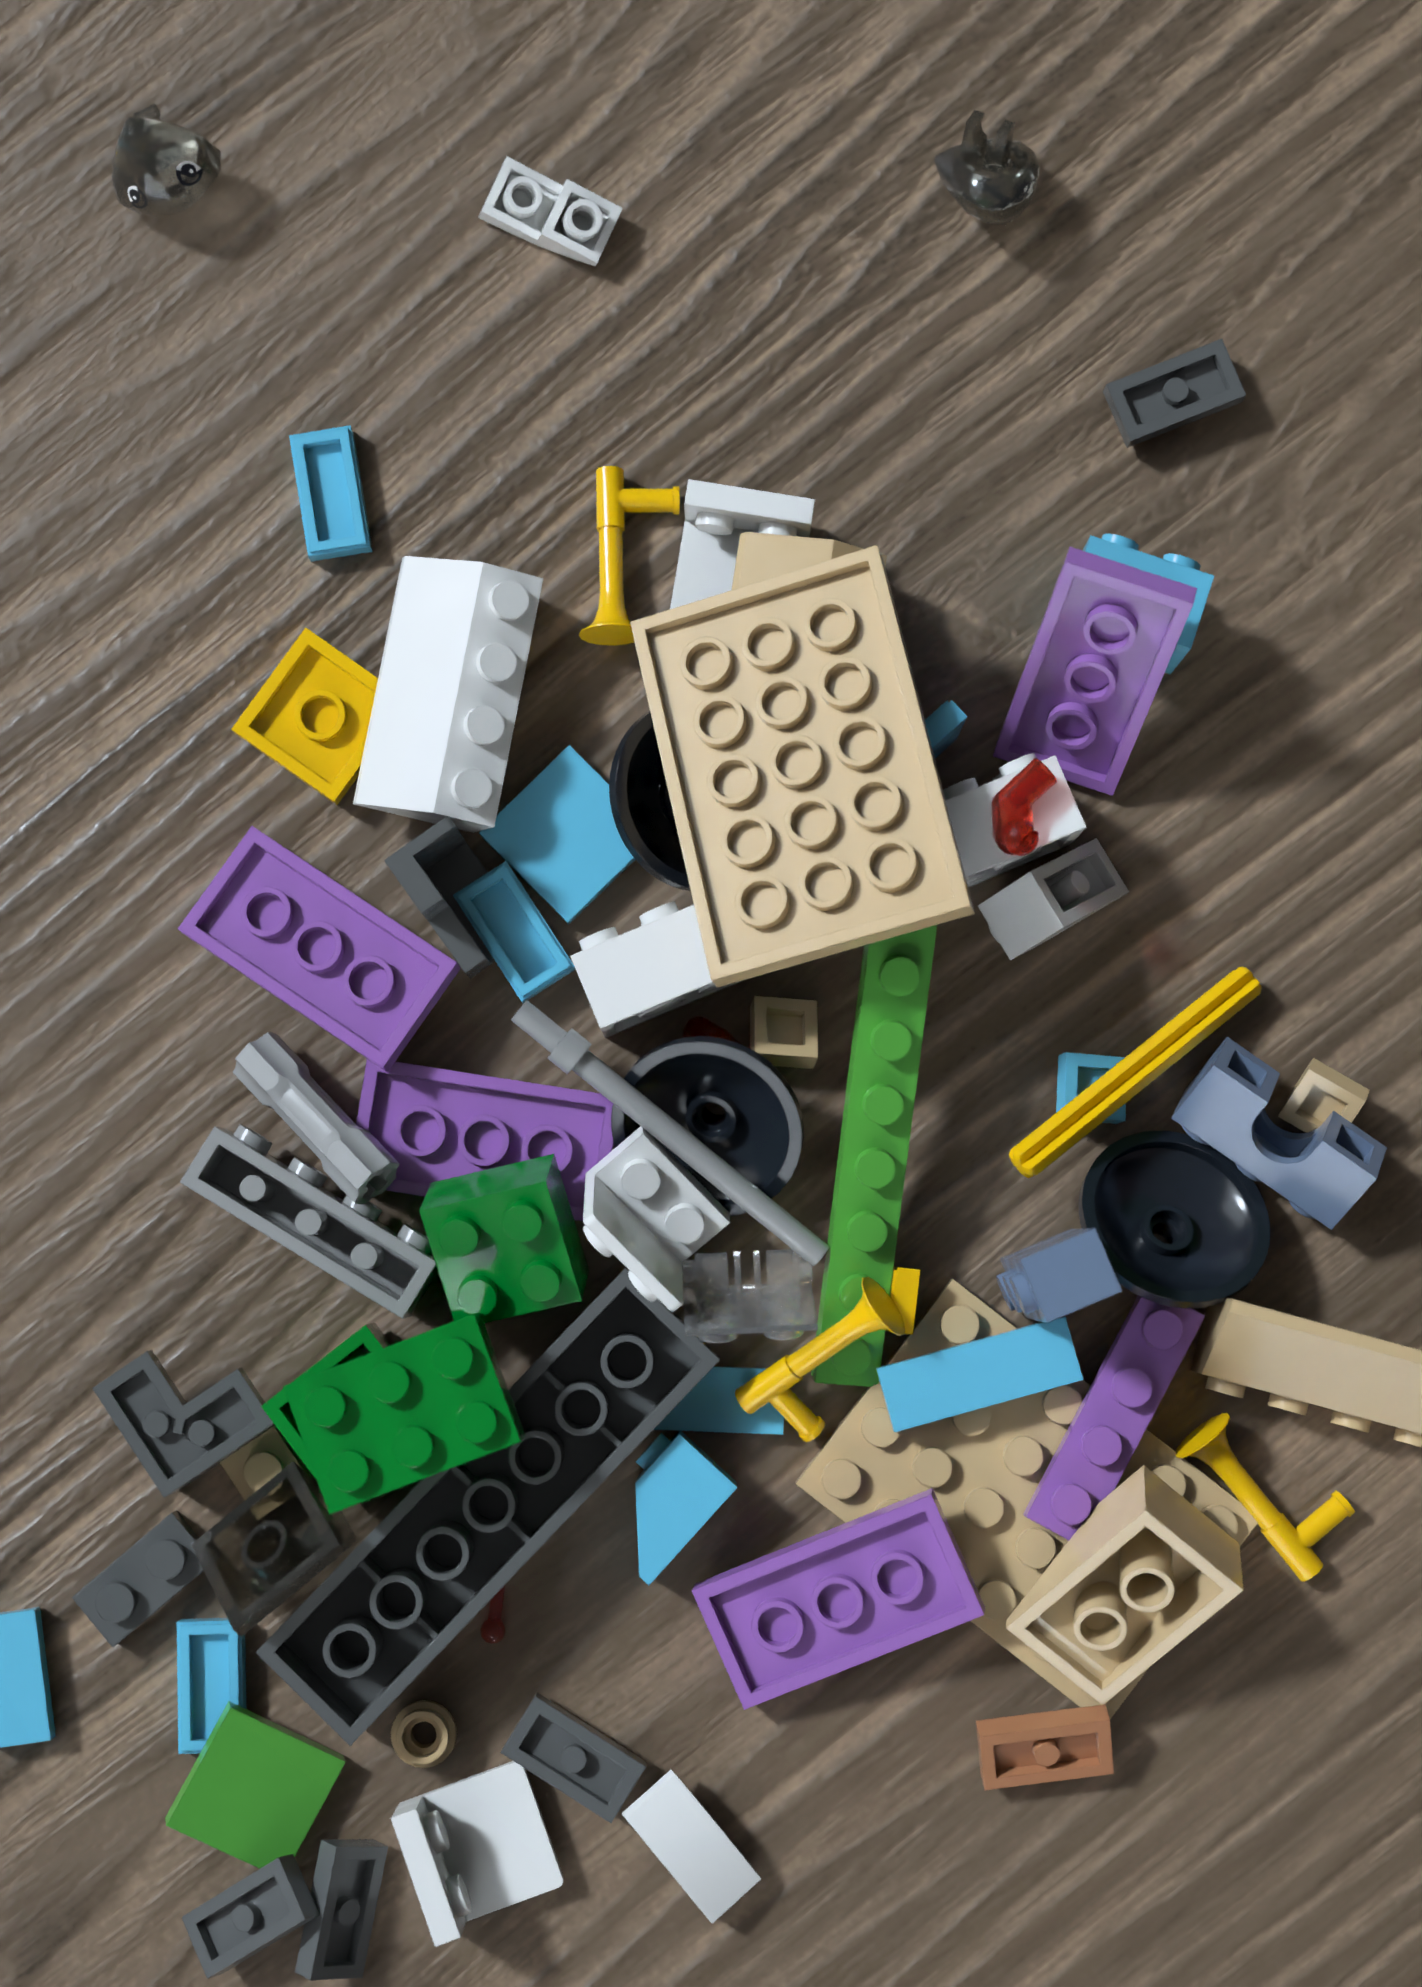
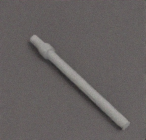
[511,1000,829,1266]

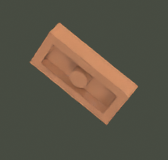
[976,1704,1114,1790]

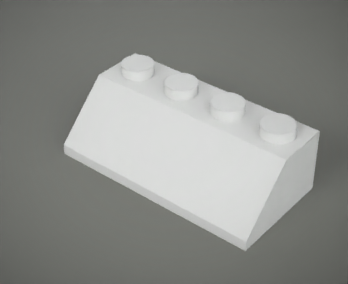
[353,556,543,833]

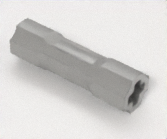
[233,1032,400,1205]

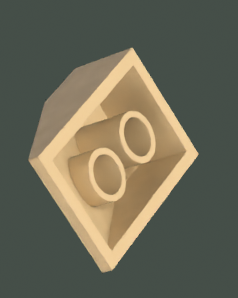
[1006,1465,1243,1705]

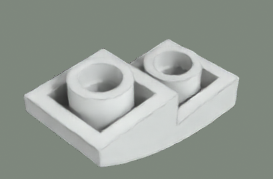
[478,156,622,266]
[621,1770,761,1924]

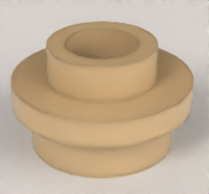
[391,1700,457,1768]

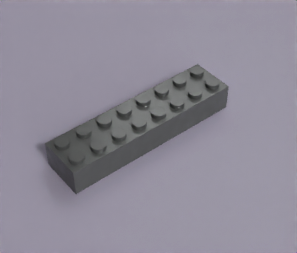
[256,1268,720,1746]

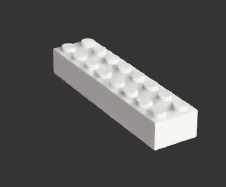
[570,753,1086,1038]

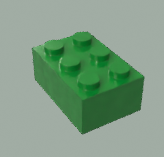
[283,1312,526,1515]

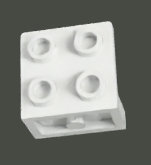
[670,479,815,609]
[583,1126,730,1312]
[391,1761,564,1947]

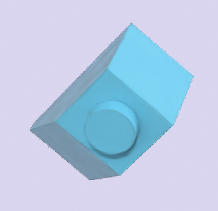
[635,1431,737,1585]

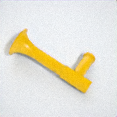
[579,466,680,646]
[735,1277,905,1442]
[1175,1413,1355,1582]

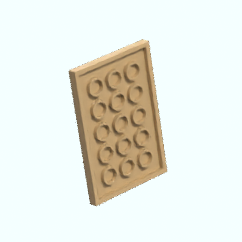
[630,545,975,987]
[795,1279,1258,1719]

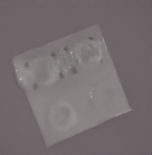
[682,1249,818,1343]

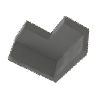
[384,816,495,979]
[92,1350,275,1498]

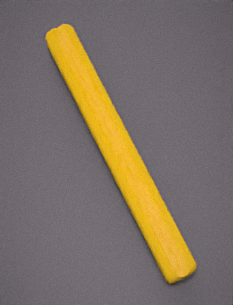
[1009,966,1262,1178]

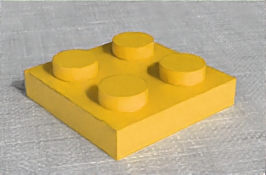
[231,627,378,805]

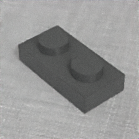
[1103,339,1246,448]
[72,1510,217,1648]
[500,1692,647,1823]
[295,1839,388,1981]
[181,1854,320,1979]

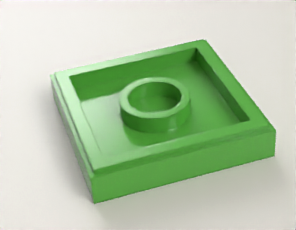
[165,1701,346,1869]

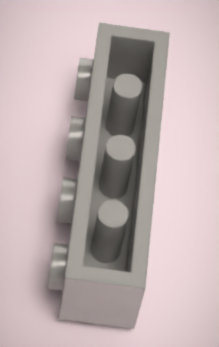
[180,1124,438,1319]

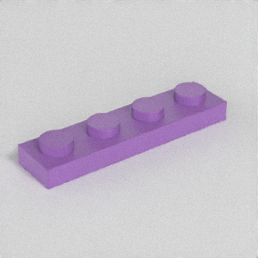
[1023,1296,1205,1540]

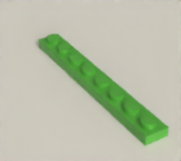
[811,925,937,1387]

